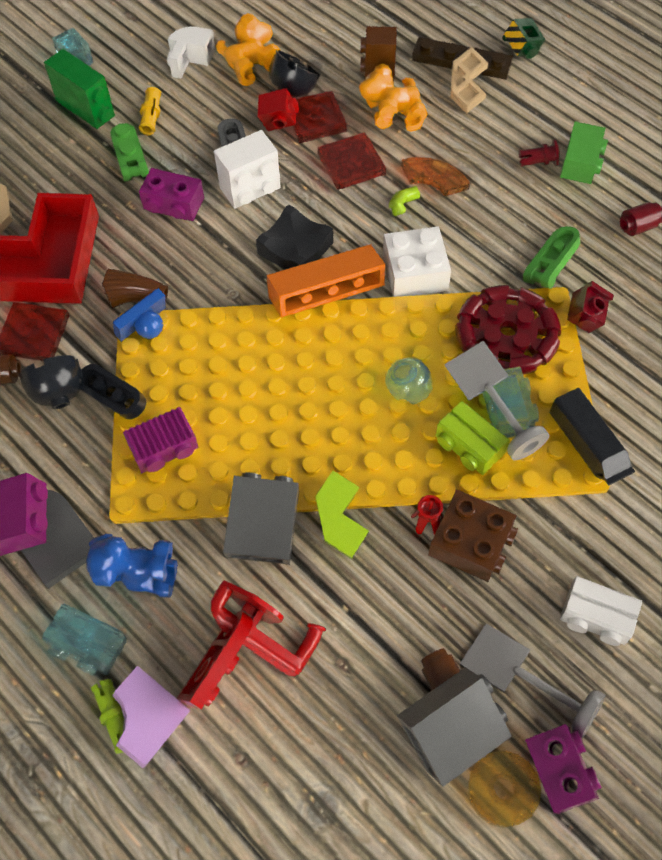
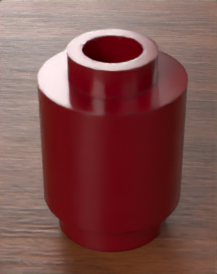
[620,202,662,236]

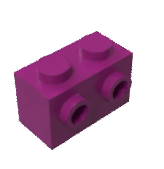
[139,168,205,221]
[525,724,602,814]

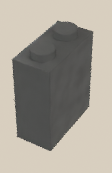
[223,472,299,565]
[397,667,512,787]

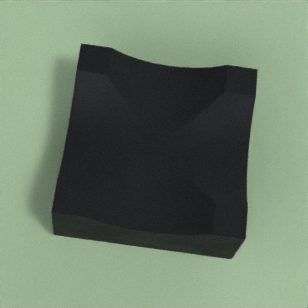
[256,204,334,270]

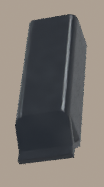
[549,388,635,486]

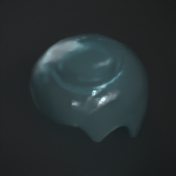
[385,357,433,404]

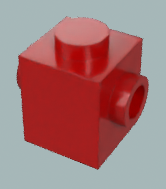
[257,88,299,131]

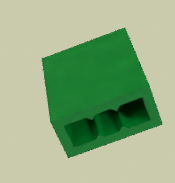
[44,48,115,129]

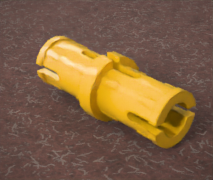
[139,87,161,136]

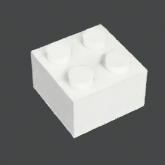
[214,130,280,209]
[383,226,451,297]

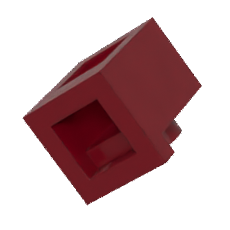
[567,281,614,333]

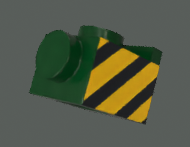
[502,18,545,59]

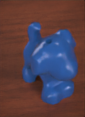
[86,534,178,598]

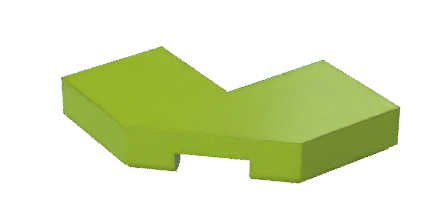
[315,471,369,559]

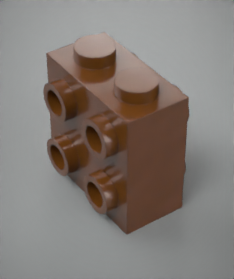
[428,489,518,582]

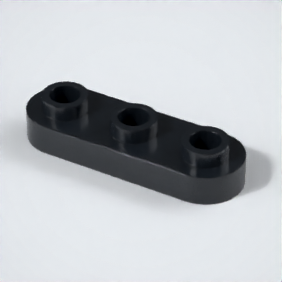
[81,364,146,419]

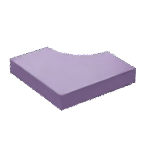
[112,666,190,769]

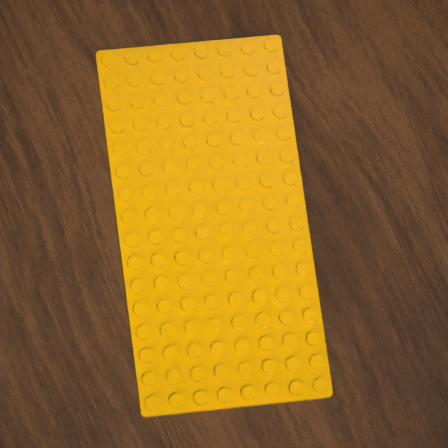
[109,287,610,524]

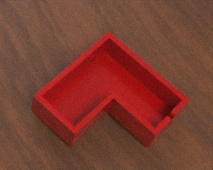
[0,193,99,304]

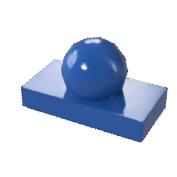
[113,288,166,342]

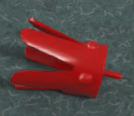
[411,495,443,535]

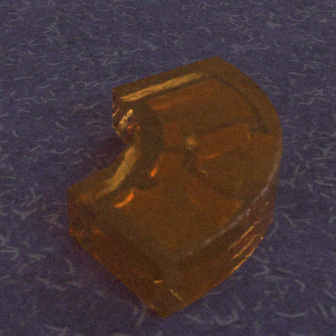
[401,157,470,196]

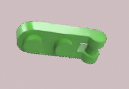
[110,123,149,182]
[523,226,580,289]

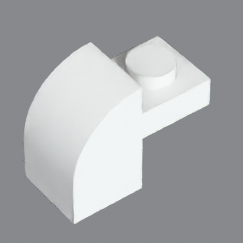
[167,27,216,79]

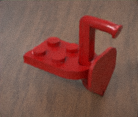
[176,580,326,710]

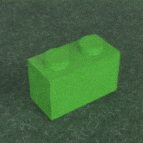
[560,121,608,184]

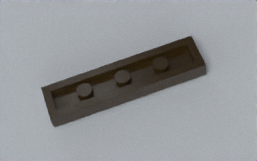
[412,37,513,80]

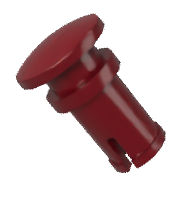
[519,140,560,167]

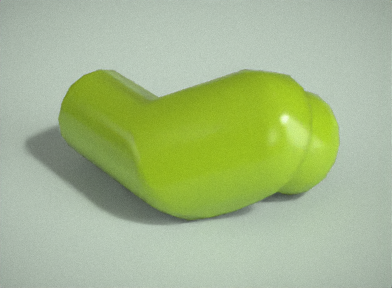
[388,186,420,216]

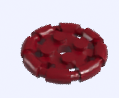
[455,285,561,376]

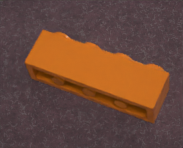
[267,244,385,318]

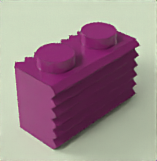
[123,407,199,473]

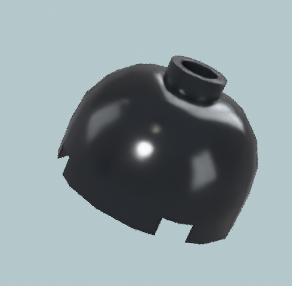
[269,50,321,97]
[19,355,83,409]

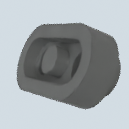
[218,118,246,147]

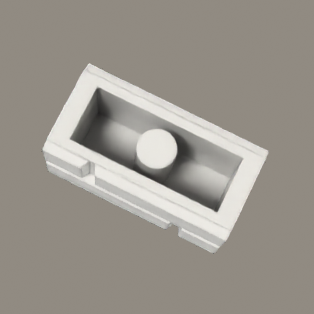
[560,576,642,646]

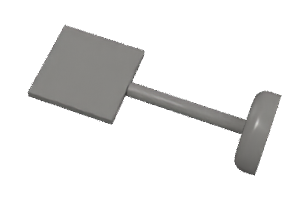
[444,341,550,460]
[460,624,606,738]

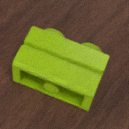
[436,401,510,475]

